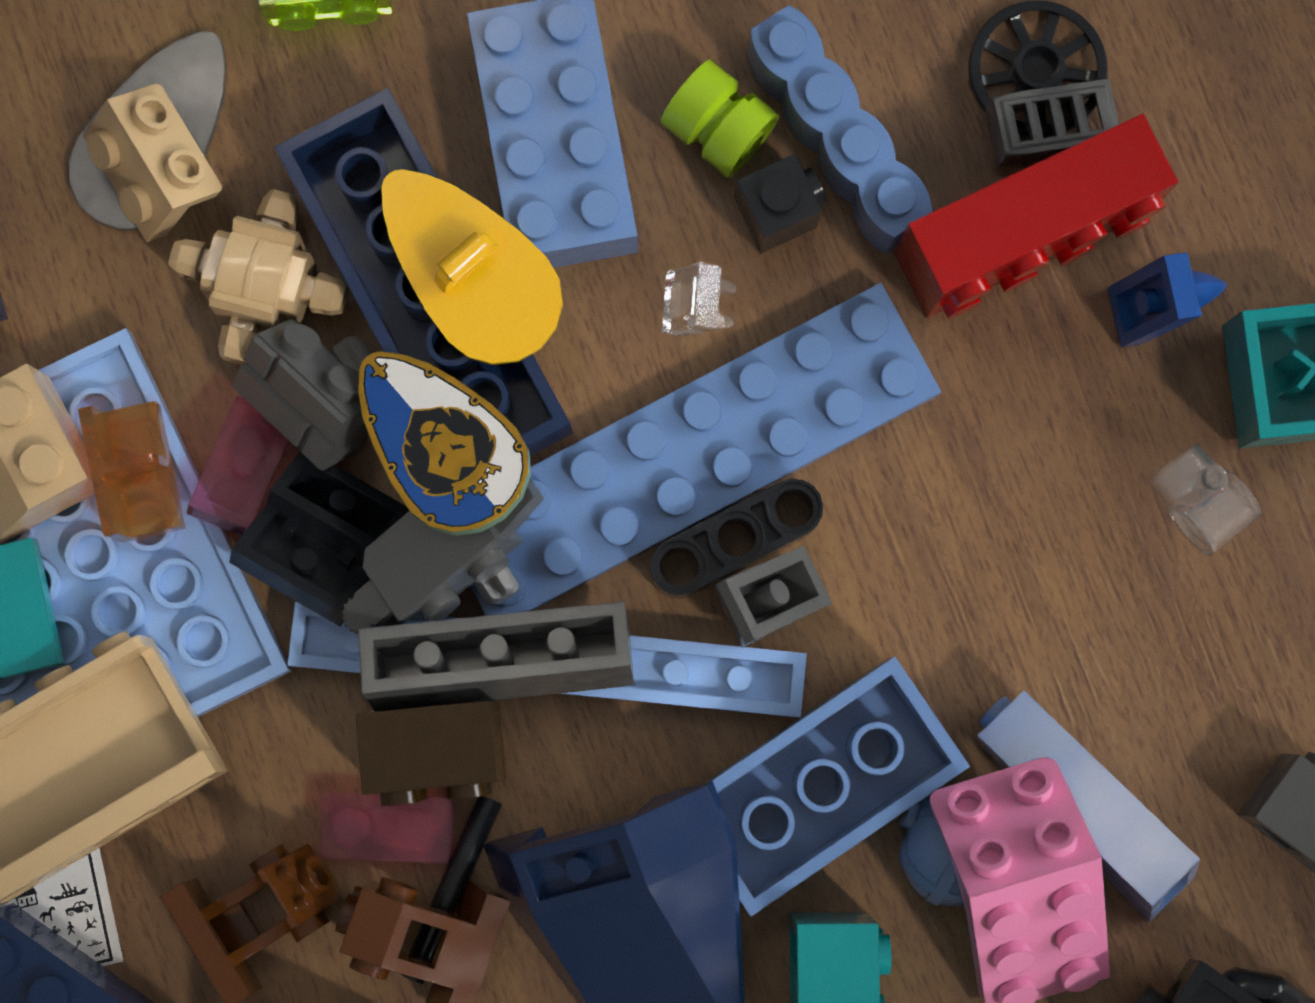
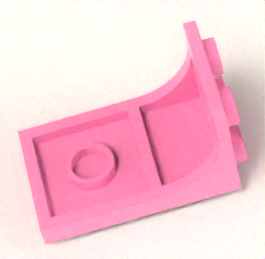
[930,757,1110,1003]

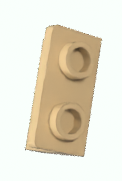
[83,84,222,243]

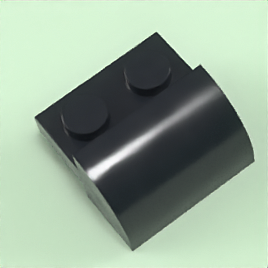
[229,451,410,627]

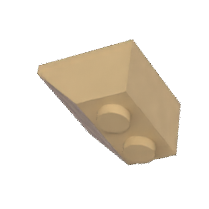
[0,363,107,545]

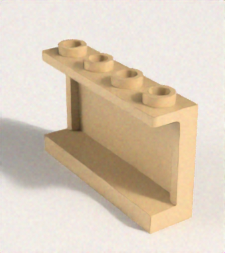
[0,631,229,906]

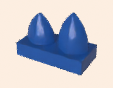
[1107,252,1227,348]

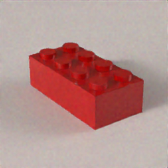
[894,113,1179,319]

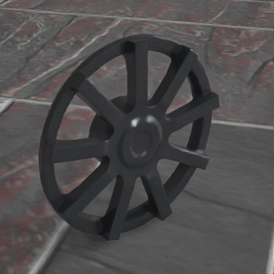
[968,0,1108,138]

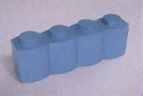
[748,5,932,254]

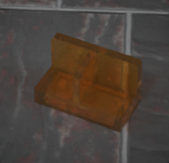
[78,401,186,543]

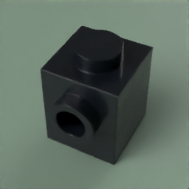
[734,154,826,254]

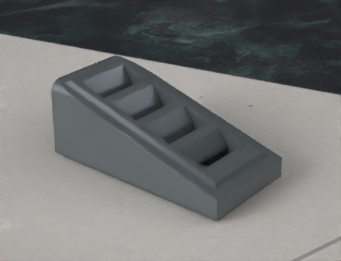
[985,78,1119,167]

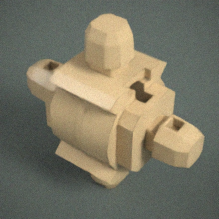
[168,189,349,365]

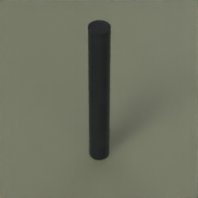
[400,796,502,984]

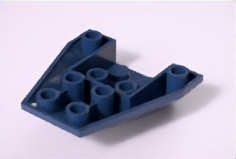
[484,780,745,1003]

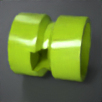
[660,59,780,179]

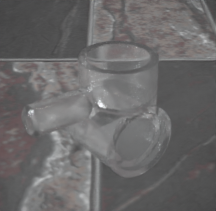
[1148,442,1261,556]

